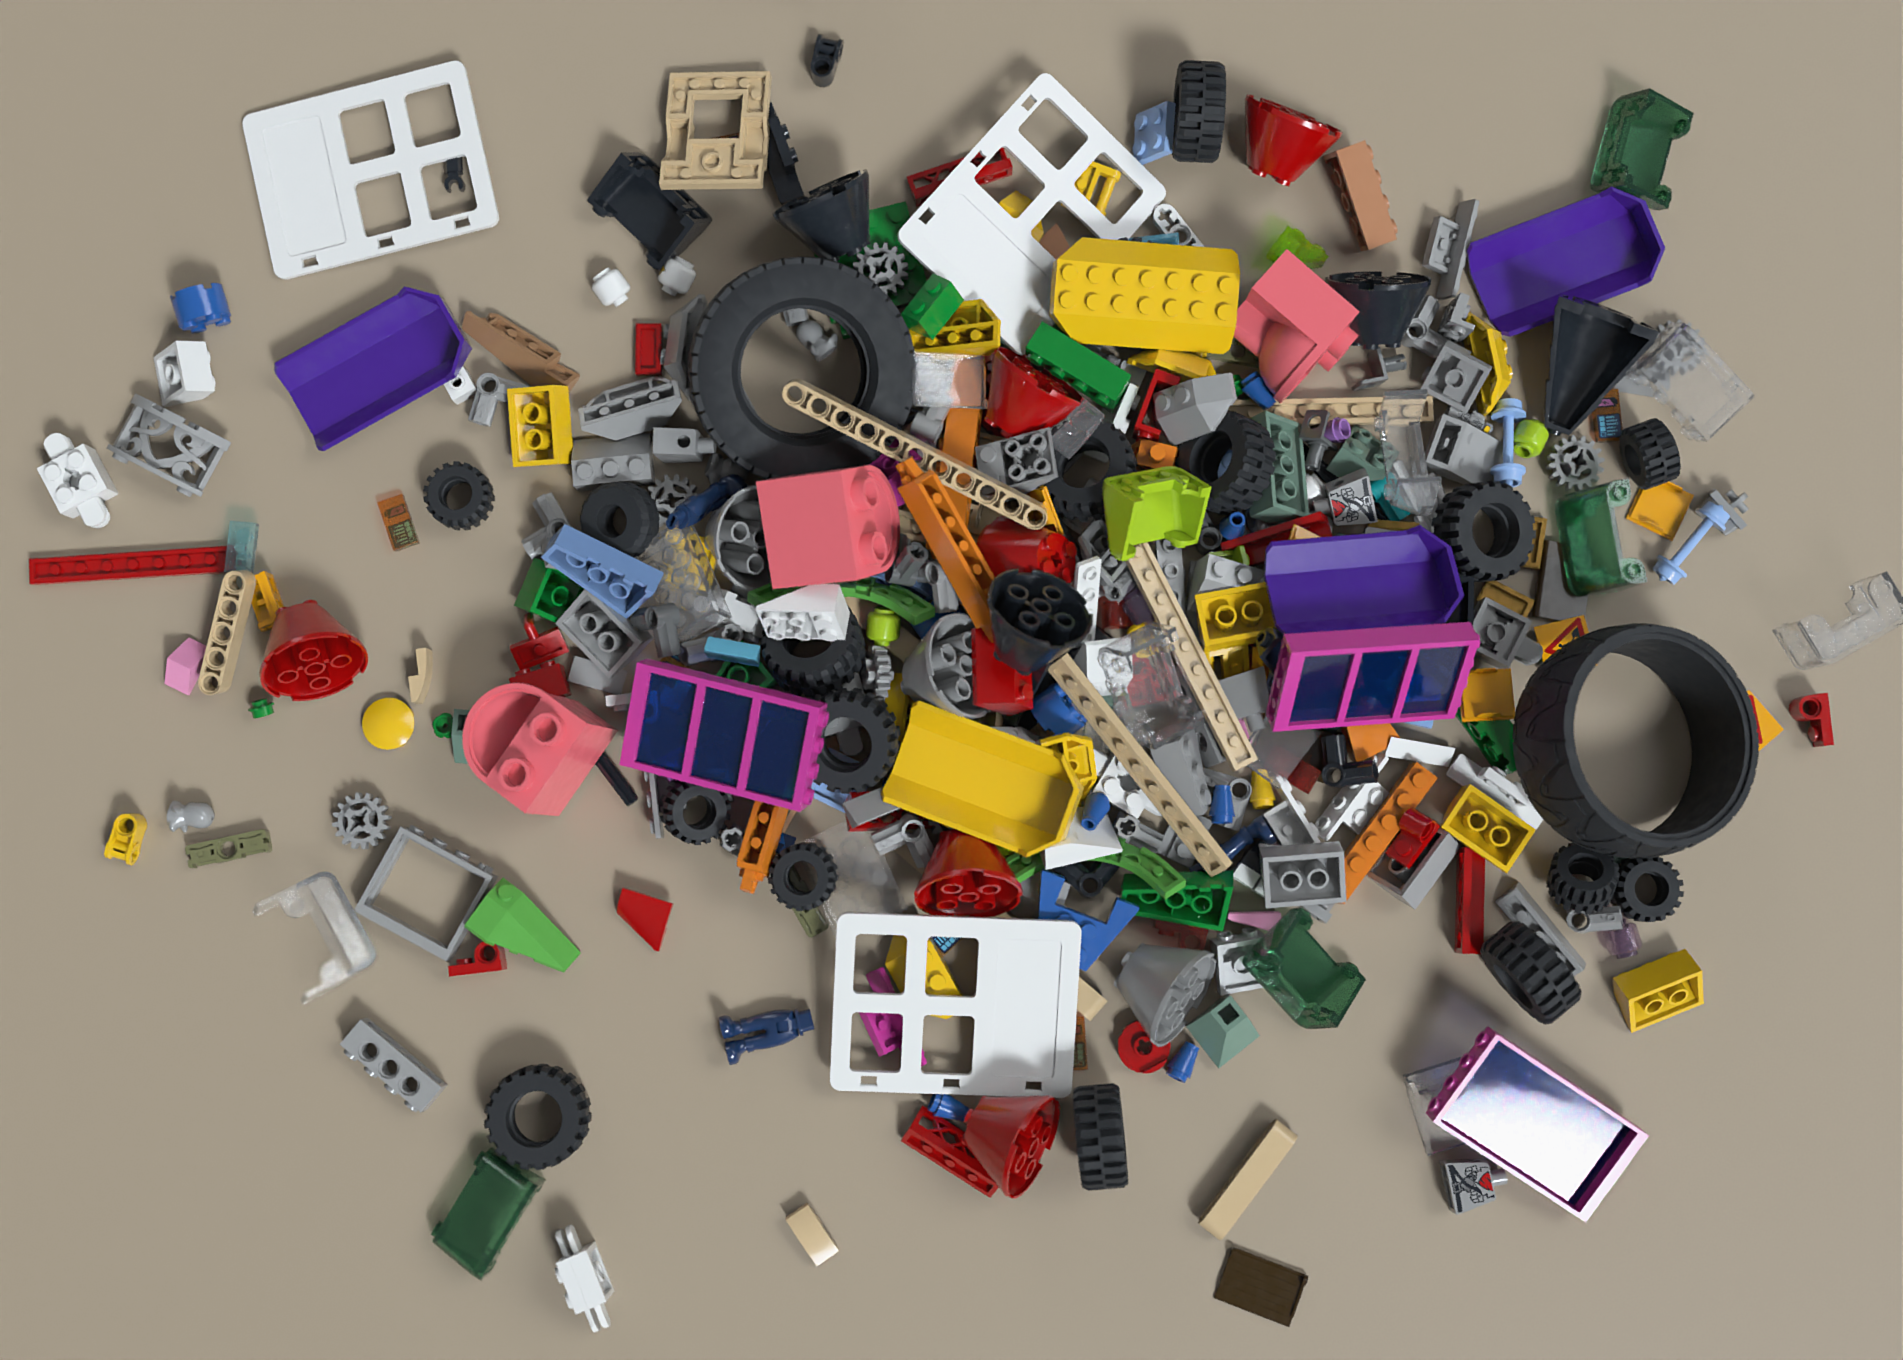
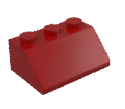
[971,628,1033,716]

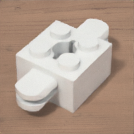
[37,433,119,528]
[1090,749,1162,819]
[555,1225,614,1332]

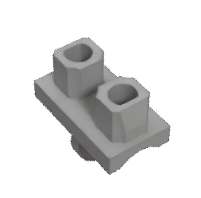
[1700,489,1749,535]

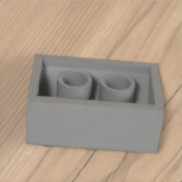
[571,433,655,492]
[1187,554,1265,613]
[555,589,654,679]
[1366,828,1461,909]
[1259,841,1346,908]

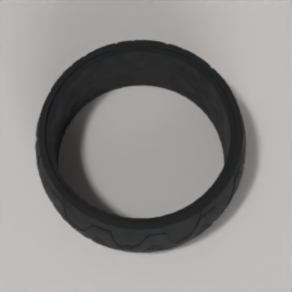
[1512,623,1759,858]

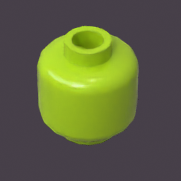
[1513,419,1549,458]
[866,607,901,646]

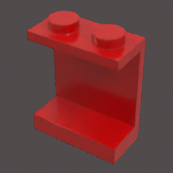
[1132,369,1181,442]

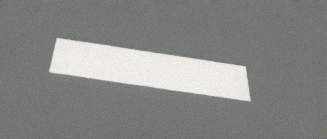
[1385,737,1455,767]

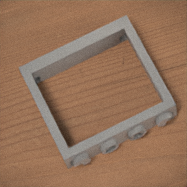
[354,825,498,961]

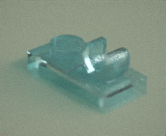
[224,521,259,573]

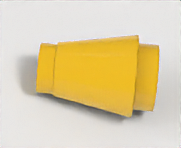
[1250,770,1276,810]

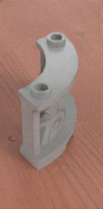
[107,393,231,497]

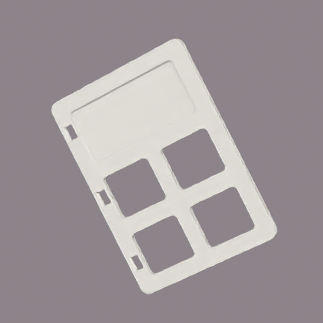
[242,61,499,280]
[897,73,1166,355]
[830,912,1081,1098]

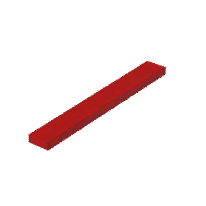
[29,545,240,585]

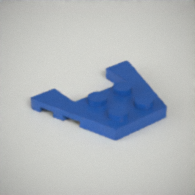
[1038,868,1139,971]

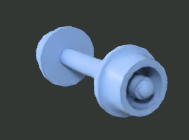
[1490,398,1526,487]
[1652,501,1730,585]

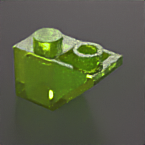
[1266,226,1329,269]

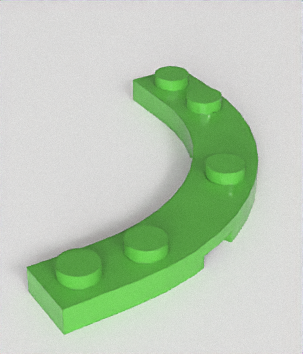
[748,577,935,625]
[1006,837,1186,899]

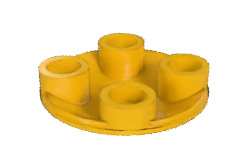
[362,698,415,750]

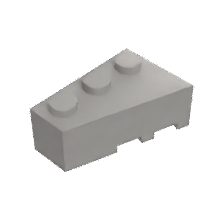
[1150,724,1211,816]

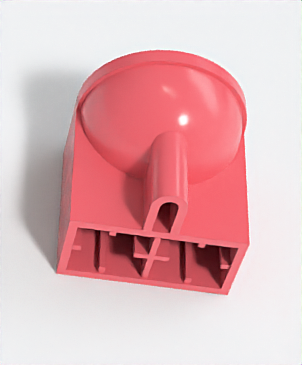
[1233,249,1359,404]
[756,465,900,589]
[462,683,618,816]

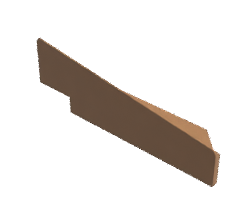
[462,311,580,393]

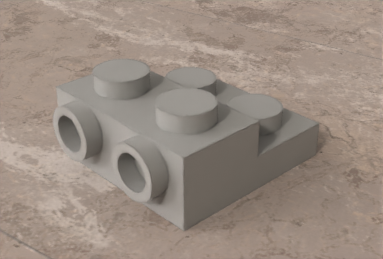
[1420,340,1493,414]
[1210,927,1271,995]

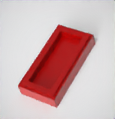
[635,323,663,376]

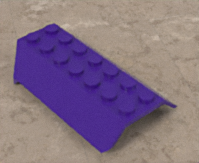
[1467,187,1665,337]
[274,286,472,451]
[1264,525,1464,635]

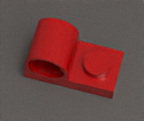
[1789,693,1834,747]
[1385,807,1440,869]
[448,942,507,977]

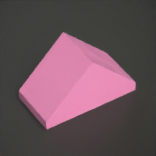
[164,637,206,695]

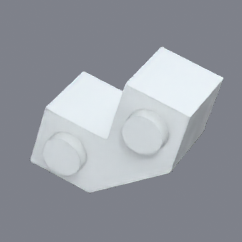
[701,587,763,643]

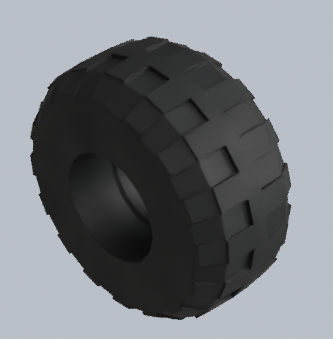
[580,482,660,558]

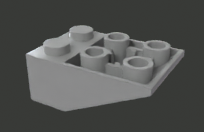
[1419,414,1503,485]
[975,427,1058,502]

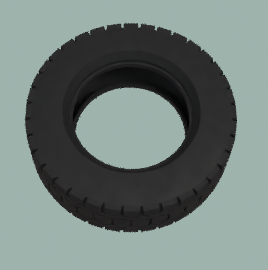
[688,256,917,479]

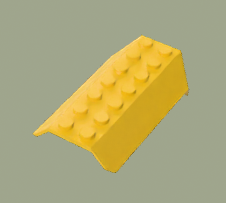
[1049,237,1240,354]
[881,700,1084,857]

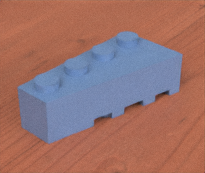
[541,524,664,619]

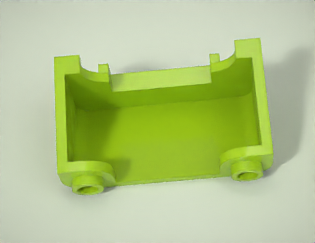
[1102,466,1212,561]

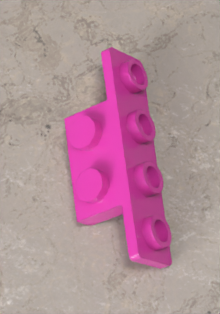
[859,967,927,1066]

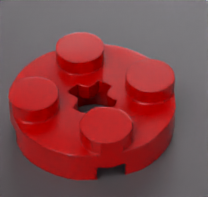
[1117,1020,1171,1074]

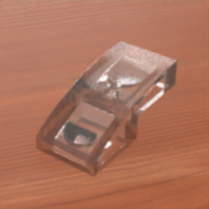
[1052,399,1105,459]

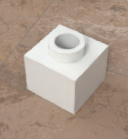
[444,366,477,405]

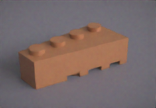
[1323,140,1397,251]

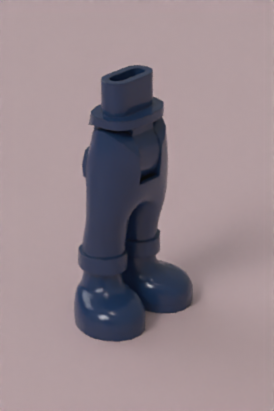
[666,474,747,530]
[1189,815,1277,872]
[719,1008,815,1065]

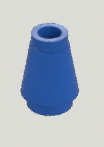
[1240,371,1276,411]
[1219,512,1245,540]
[1209,785,1235,824]
[1081,792,1110,831]
[1166,1041,1199,1083]
[928,1094,969,1122]

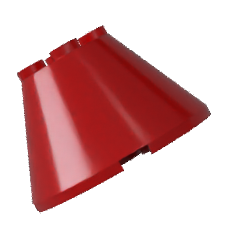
[1245,94,1343,187]
[984,347,1086,438]
[976,515,1077,583]
[259,599,368,701]
[914,829,1023,917]
[961,1095,1060,1199]

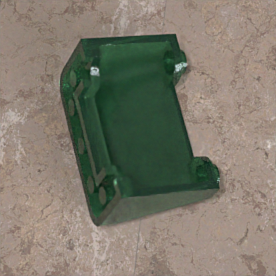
[1590,88,1694,211]
[1555,478,1647,597]
[1242,907,1366,1029]
[431,1147,546,1281]

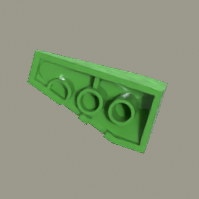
[464,878,581,973]

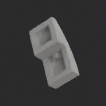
[567,656,628,695]

